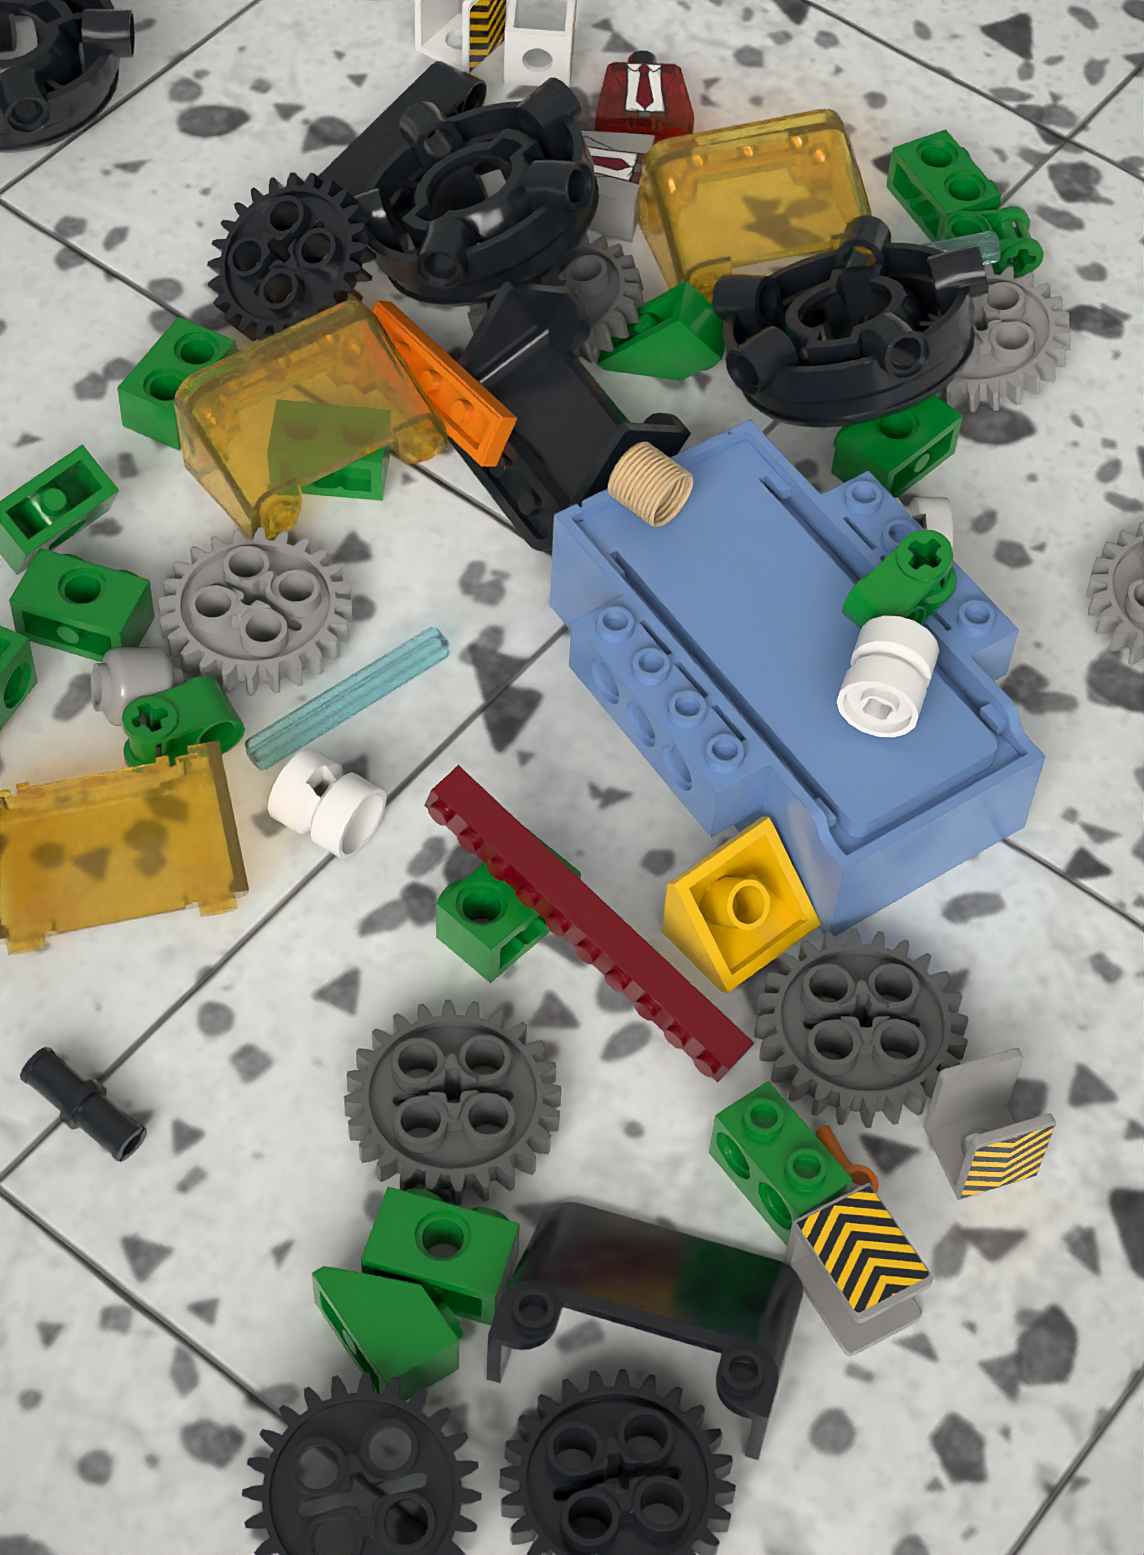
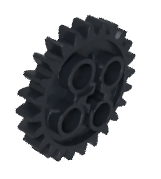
[207,172,377,349]
[499,1369,736,1555]
[242,1372,482,1555]

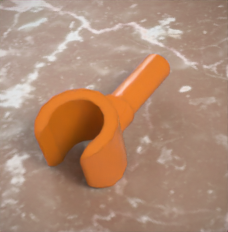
[815,1125,879,1193]

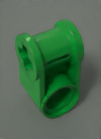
[938,206,1044,278]
[842,529,957,629]
[122,676,245,777]

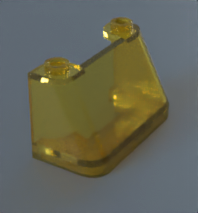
[638,109,873,303]
[174,300,448,540]
[0,740,249,955]

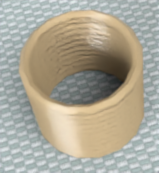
[608,441,693,528]

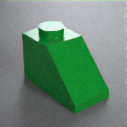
[597,280,725,381]
[312,1266,463,1401]

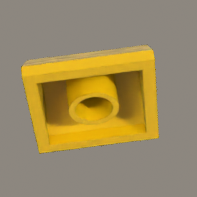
[662,816,821,993]

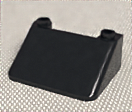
[439,281,691,551]
[487,1202,803,1460]

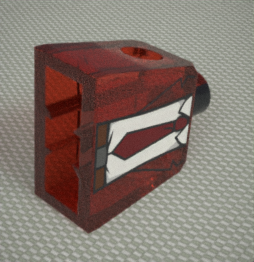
[595,50,694,159]

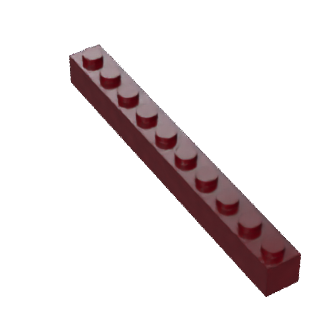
[424,765,754,1083]

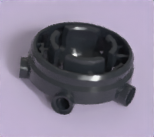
[0,0,135,153]
[355,77,599,307]
[712,215,989,428]

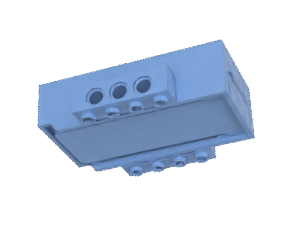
[550,419,1046,936]

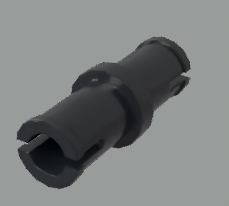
[20,1047,147,1162]

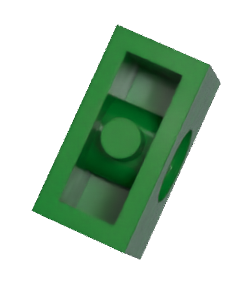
[831,395,963,498]
[0,444,119,575]
[9,548,155,662]
[361,1186,520,1326]

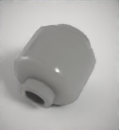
[90,647,184,726]

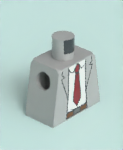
[581,131,655,242]

